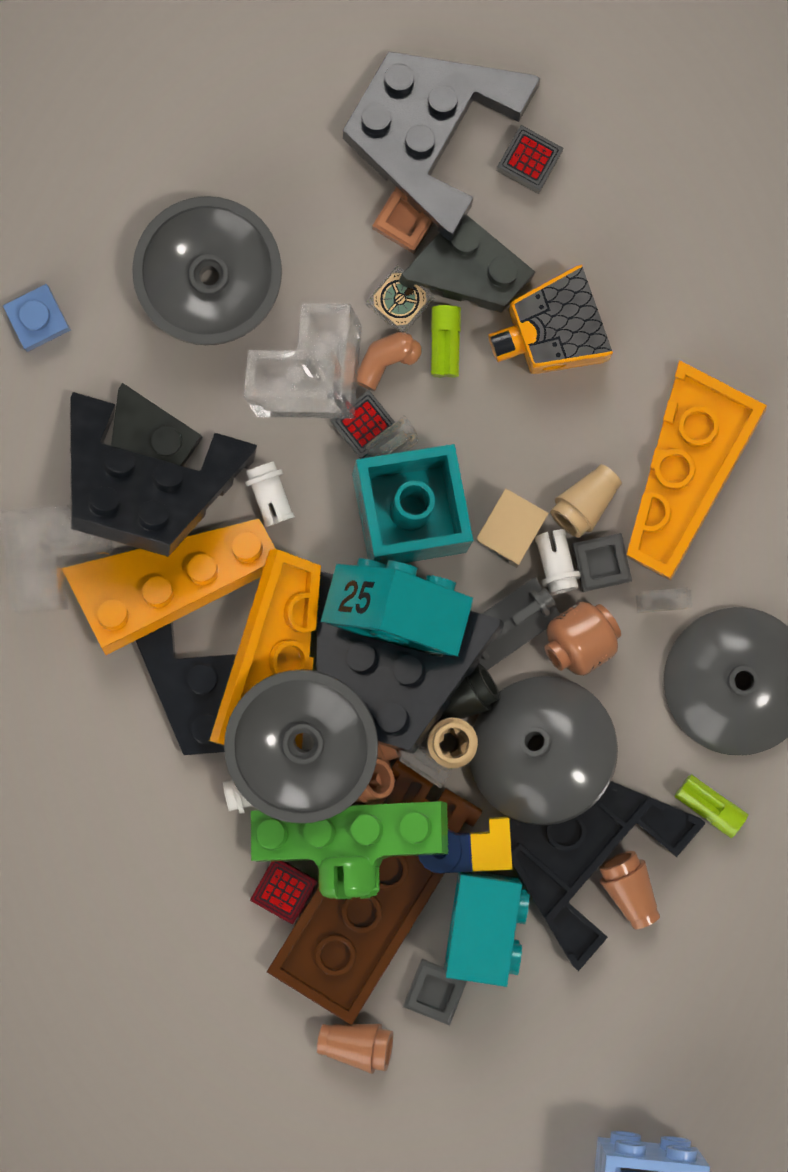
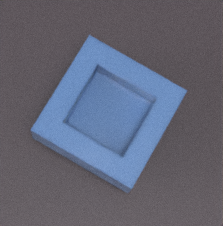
[3,284,71,352]

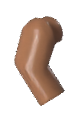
[353,332,422,391]

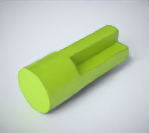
[431,305,461,378]
[674,774,748,838]

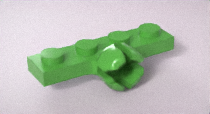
[251,801,448,899]

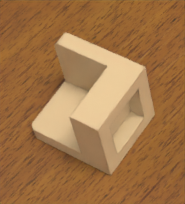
[477,488,549,568]

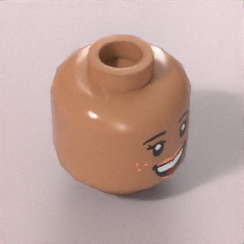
[544,602,621,676]

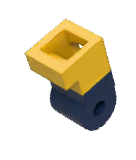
[418,816,512,873]

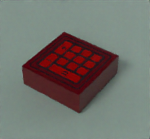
[250,861,318,925]

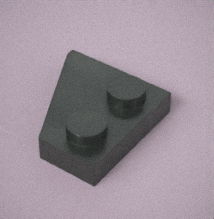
[398,215,535,313]
[111,383,203,466]

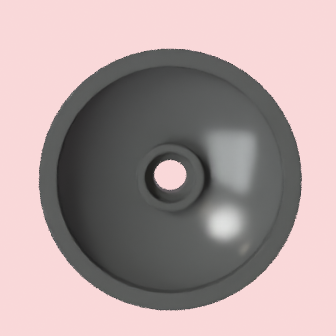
[132,196,282,346]
[664,607,788,756]
[224,669,378,823]
[470,676,618,825]

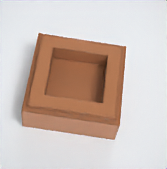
[372,186,434,254]

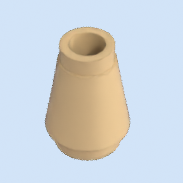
[550,464,622,538]
[428,718,478,768]

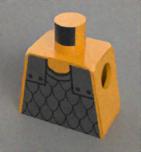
[488,265,613,374]

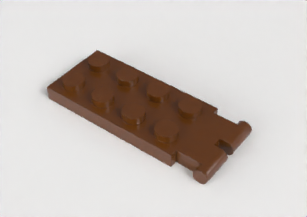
[267,758,483,1025]

